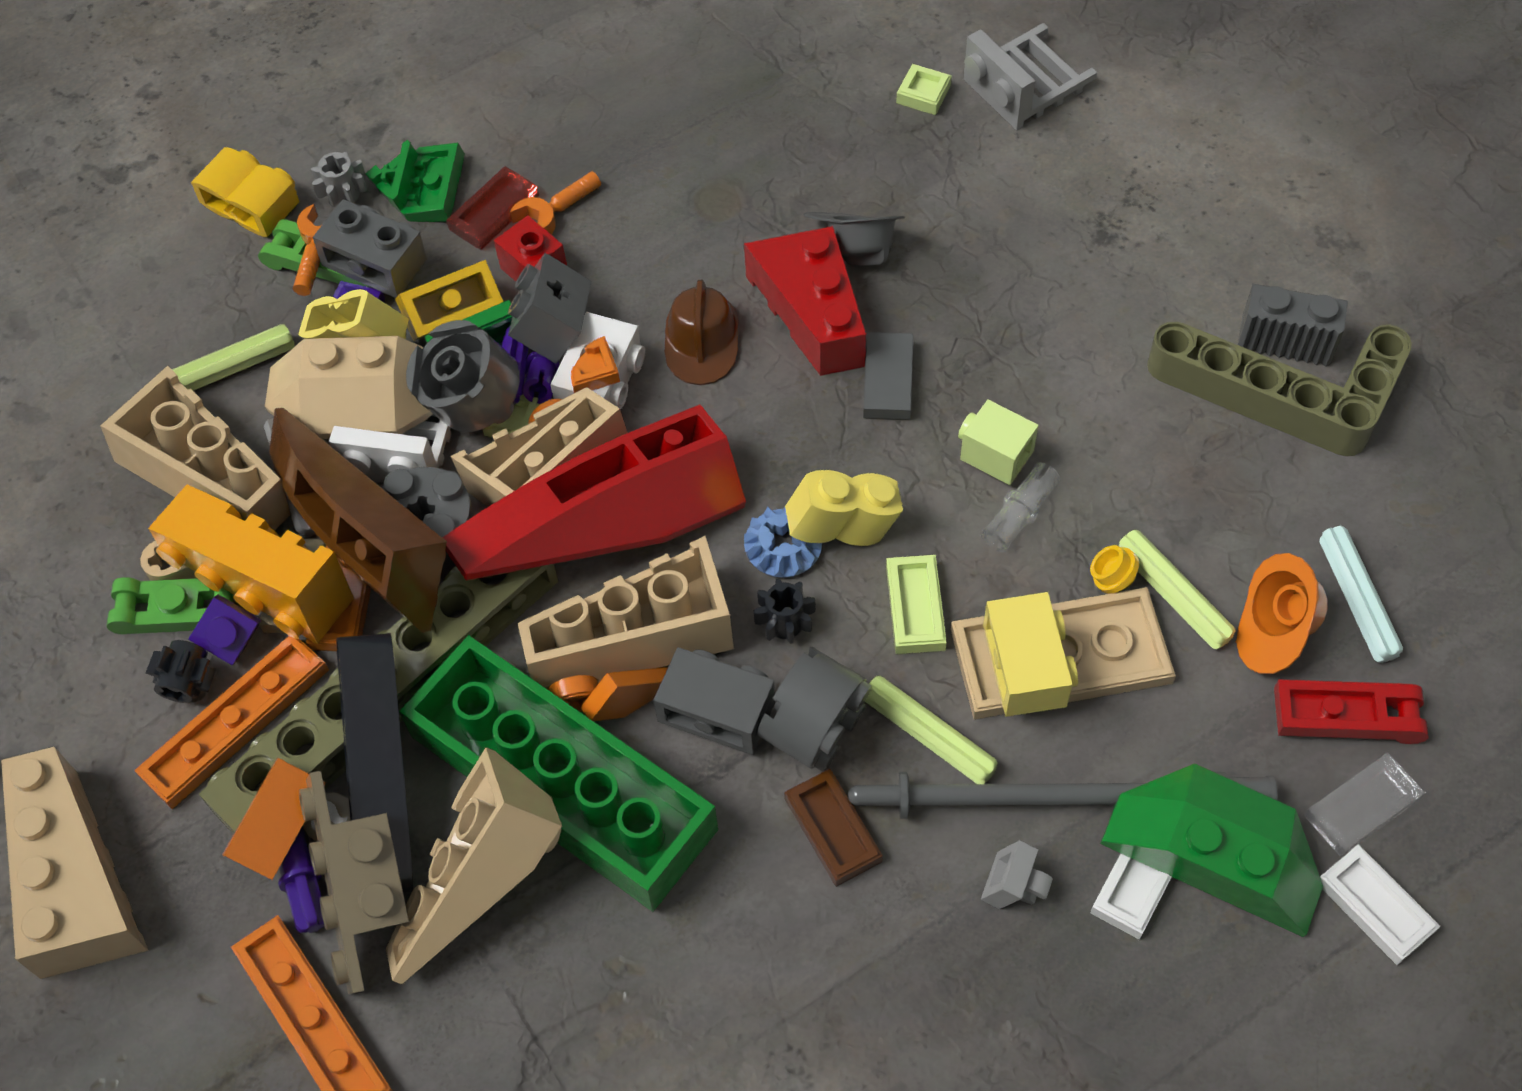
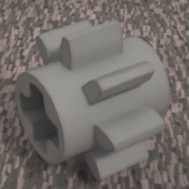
[311,152,367,207]

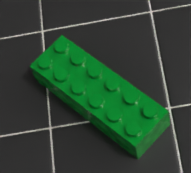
[399,635,719,912]

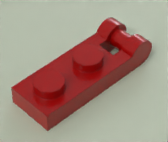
[1274,679,1429,744]

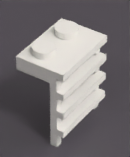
[329,414,452,483]

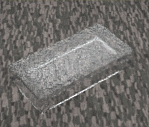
[1304,752,1425,857]

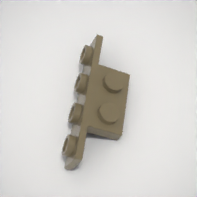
[299,771,409,994]

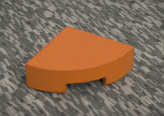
[571,336,620,393]

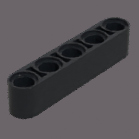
[336,633,413,893]

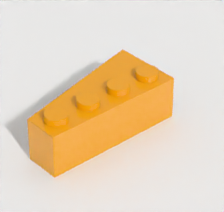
[148,484,354,644]

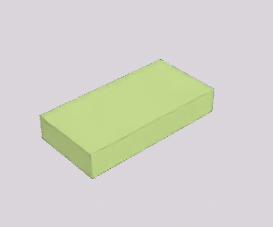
[886,555,947,654]

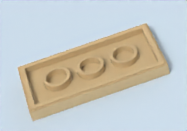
[950,587,1176,719]

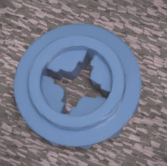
[744,506,822,577]

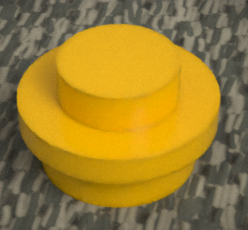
[1090,545,1139,594]

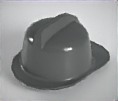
[804,212,905,266]

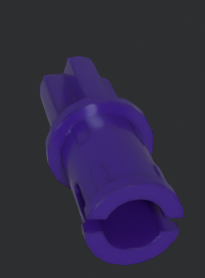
[278,827,324,934]

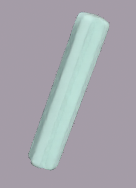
[1319,526,1403,663]

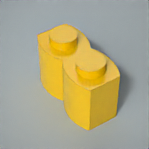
[191,147,300,237]

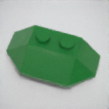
[1100,763,1323,937]

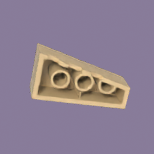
[100,366,291,531]
[1,747,149,979]

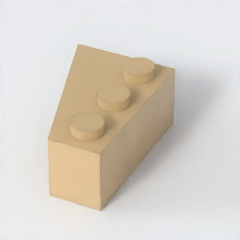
[451,387,628,507]

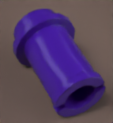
[523,352,560,404]

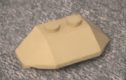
[265,336,433,439]

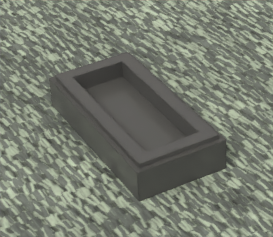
[863,332,913,420]

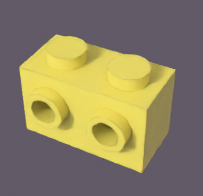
[983,592,1078,717]

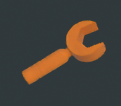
[510,171,601,235]
[293,204,322,296]

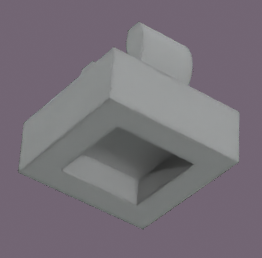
[980,840,1053,909]

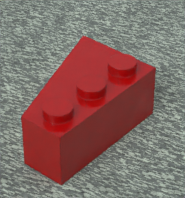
[744,226,866,376]

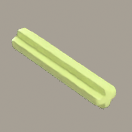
[172,324,295,391]
[1119,530,1235,650]
[865,676,998,784]

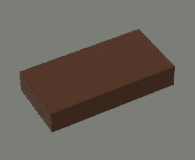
[784,769,883,887]

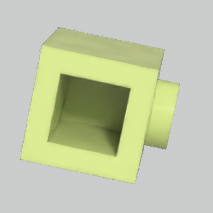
[958,399,1039,485]

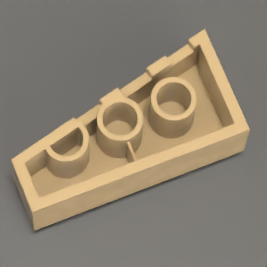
[518,536,734,689]

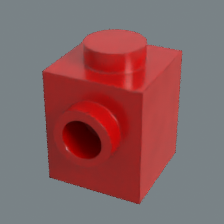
[494,215,567,281]

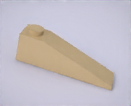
[386,748,562,984]

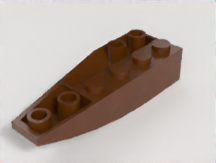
[269,408,447,633]

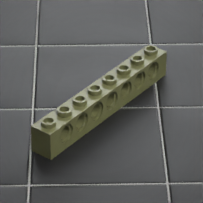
[199,564,558,834]

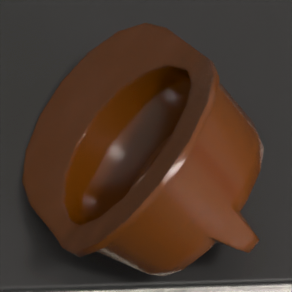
[664,280,739,385]

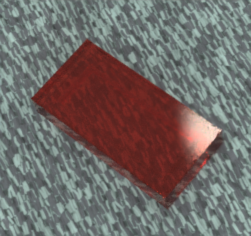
[446,166,539,250]

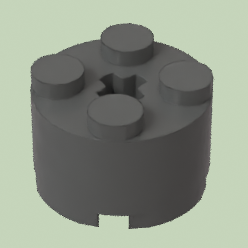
[406,320,519,432]
[381,467,475,579]
[757,647,872,772]

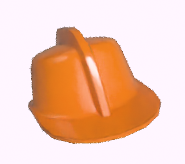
[1236,553,1328,674]

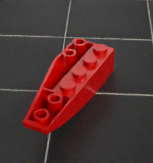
[442,404,746,580]

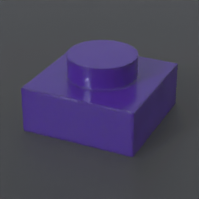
[188,594,262,665]

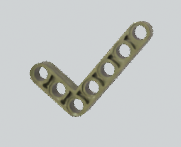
[1147,321,1412,456]

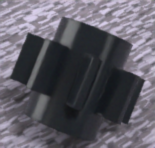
[753,578,816,644]
[146,640,216,703]

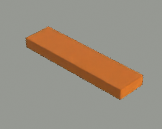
[134,636,329,809]
[231,915,393,1091]

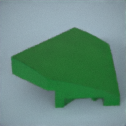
[365,140,465,222]

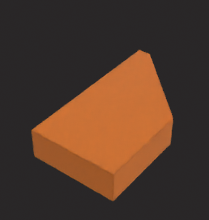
[581,667,668,721]

